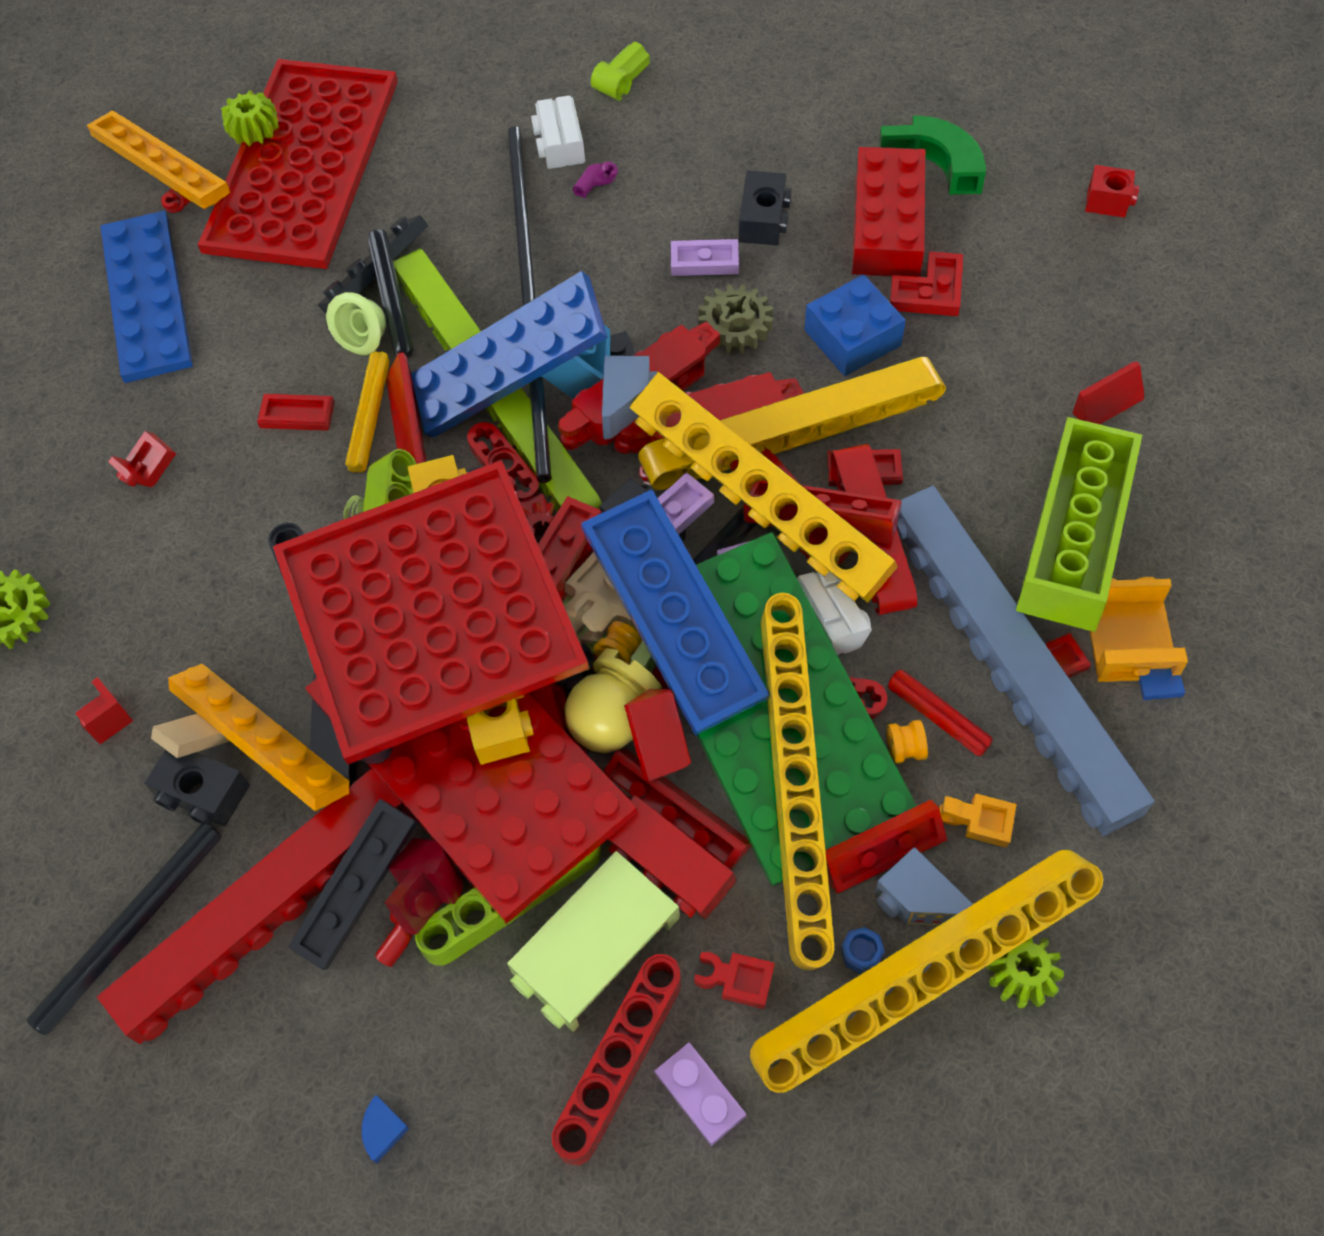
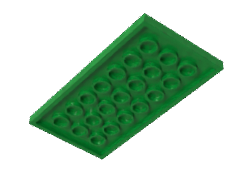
[696,532,917,887]

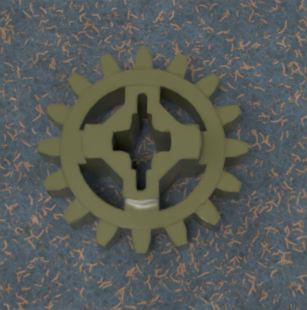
[698,284,773,353]

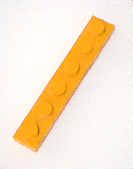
[87,110,230,209]
[168,664,349,811]

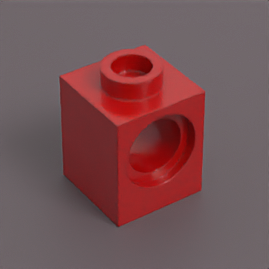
[1085,165,1139,218]

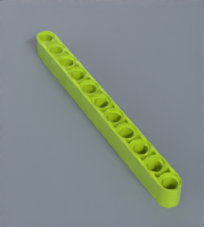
[393,249,602,512]

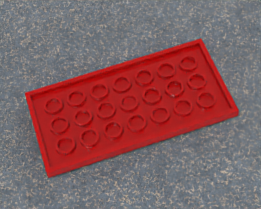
[197,59,398,269]
[305,679,638,924]

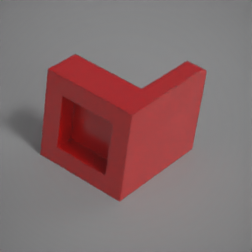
[75,677,133,745]

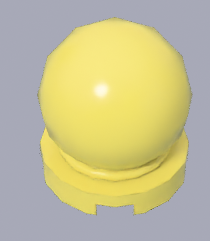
[564,648,662,753]

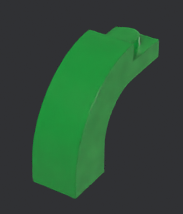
[878,115,986,195]

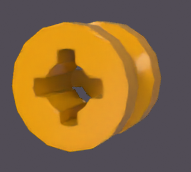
[594,621,643,665]
[886,720,928,764]

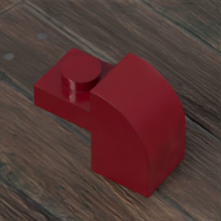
[384,838,463,935]

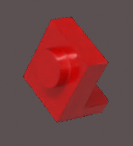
[108,431,177,488]

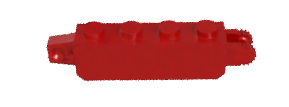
[558,322,720,451]
[614,372,804,455]

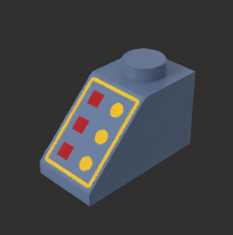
[875,847,973,925]

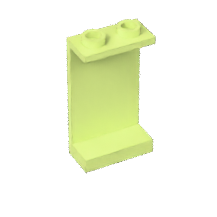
[507,851,680,1032]

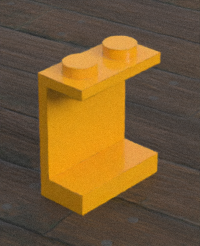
[1090,577,1188,682]

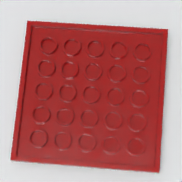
[273,460,589,764]

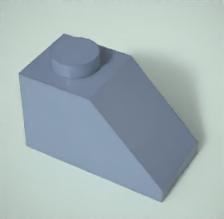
[602,356,657,439]

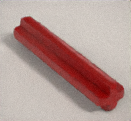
[888,669,993,756]

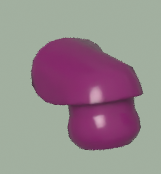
[572,161,618,198]

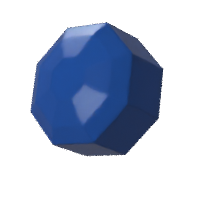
[840,927,885,974]

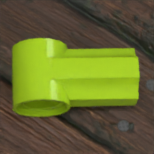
[591,41,650,101]

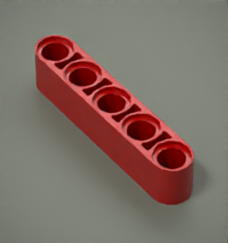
[830,444,917,616]
[551,954,681,1165]

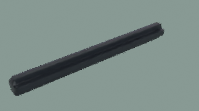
[27,823,221,1035]

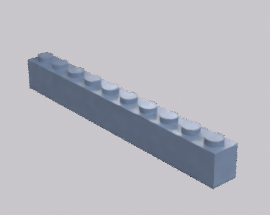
[896,485,1155,837]

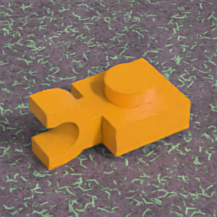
[939,794,1017,848]

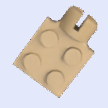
[565,552,633,643]

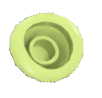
[326,292,386,356]

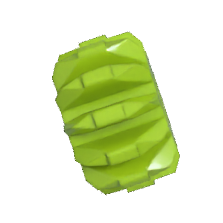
[221,90,278,146]
[986,937,1064,1008]

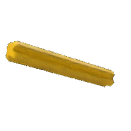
[345,351,390,473]

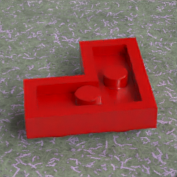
[890,251,963,316]

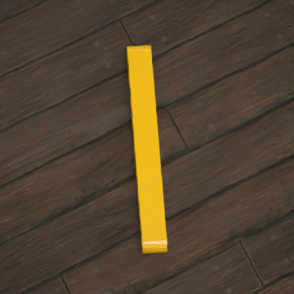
[638,357,946,491]
[761,593,834,971]
[750,850,1103,1093]

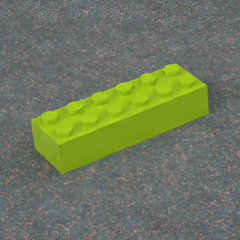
[1016,417,1143,632]

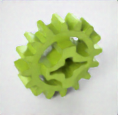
[0,570,50,649]

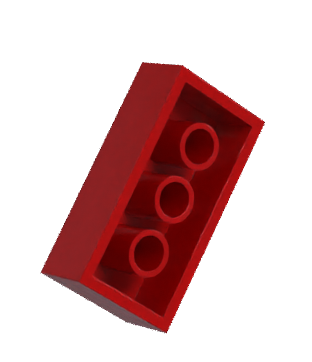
[852,147,925,277]

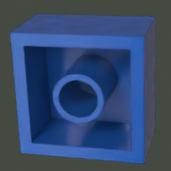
[804,275,906,377]

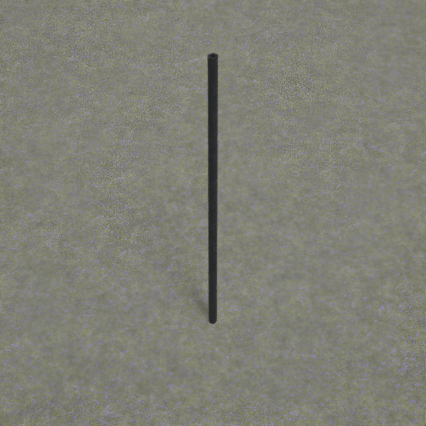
[508,126,552,483]

